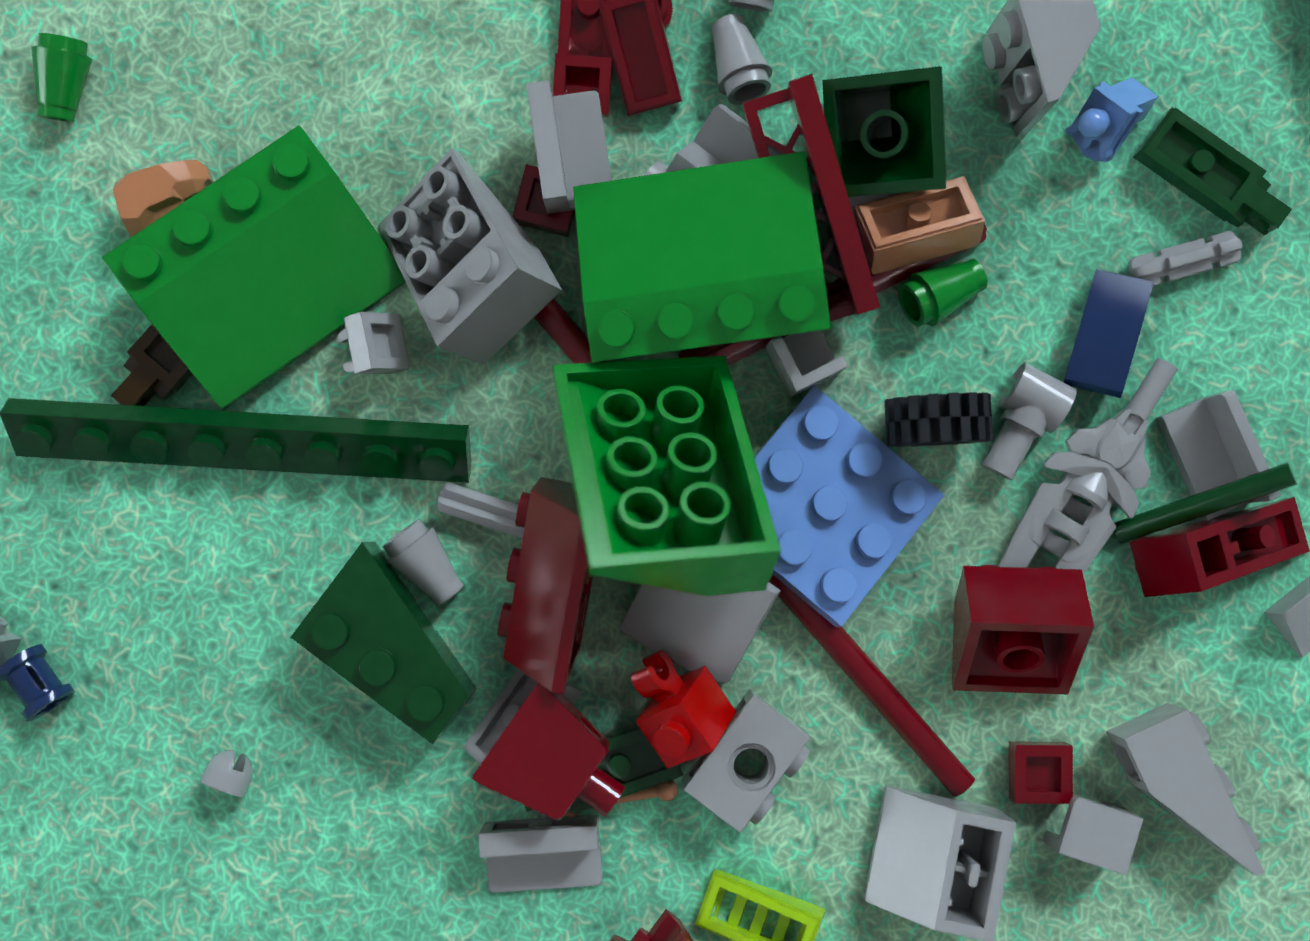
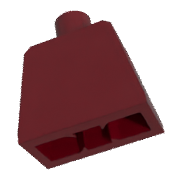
[471,683,625,820]

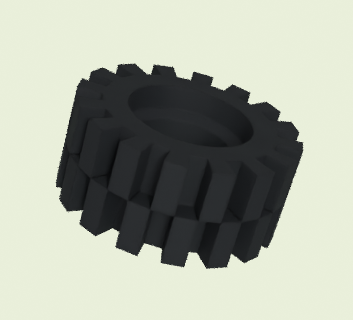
[884,392,993,447]

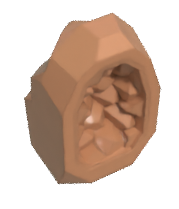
[113,160,214,237]

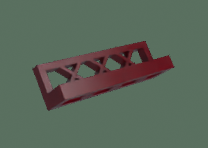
[742,74,880,322]

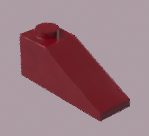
[1129,497,1310,597]

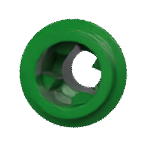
[31,33,93,122]
[898,259,988,326]

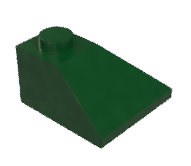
[822,66,947,197]

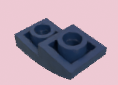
[1064,269,1154,398]

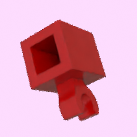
[630,650,736,769]

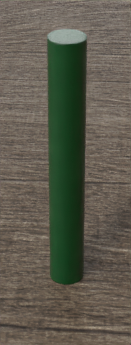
[1114,462,1297,544]

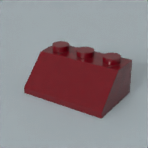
[498,477,594,694]

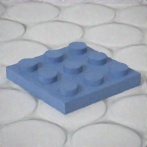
[754,385,944,627]

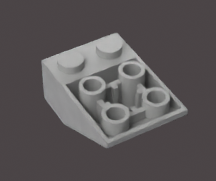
[378,148,562,364]

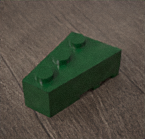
[290,542,477,744]

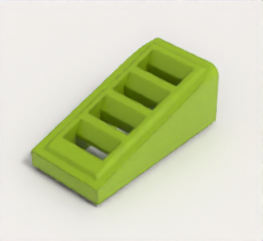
[695,869,826,941]

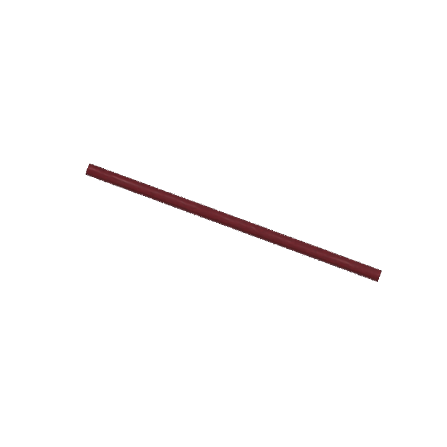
[534,298,975,797]

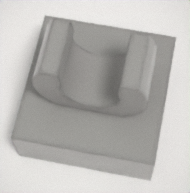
[337,312,410,374]

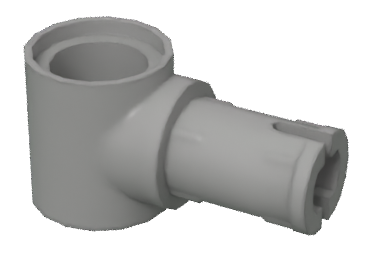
[981,362,1077,480]

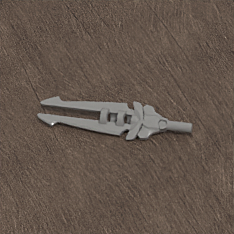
[952,358,1178,656]

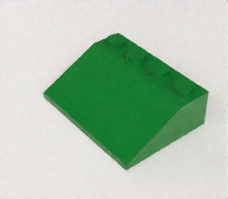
[102,125,406,411]
[573,151,831,362]
[552,355,781,596]

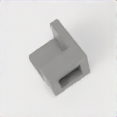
[765,330,848,398]
[1043,796,1143,875]

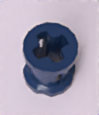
[0,644,75,722]

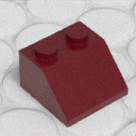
[952,565,1094,695]

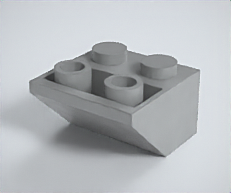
[982,0,1101,137]
[863,785,1016,941]

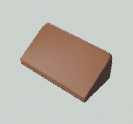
[854,176,985,274]

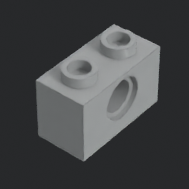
[682,689,811,833]

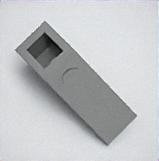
[1106,703,1265,876]

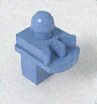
[1066,77,1159,162]

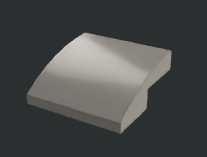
[619,582,781,684]

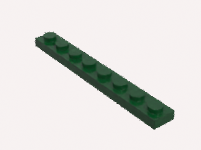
[0,398,471,483]

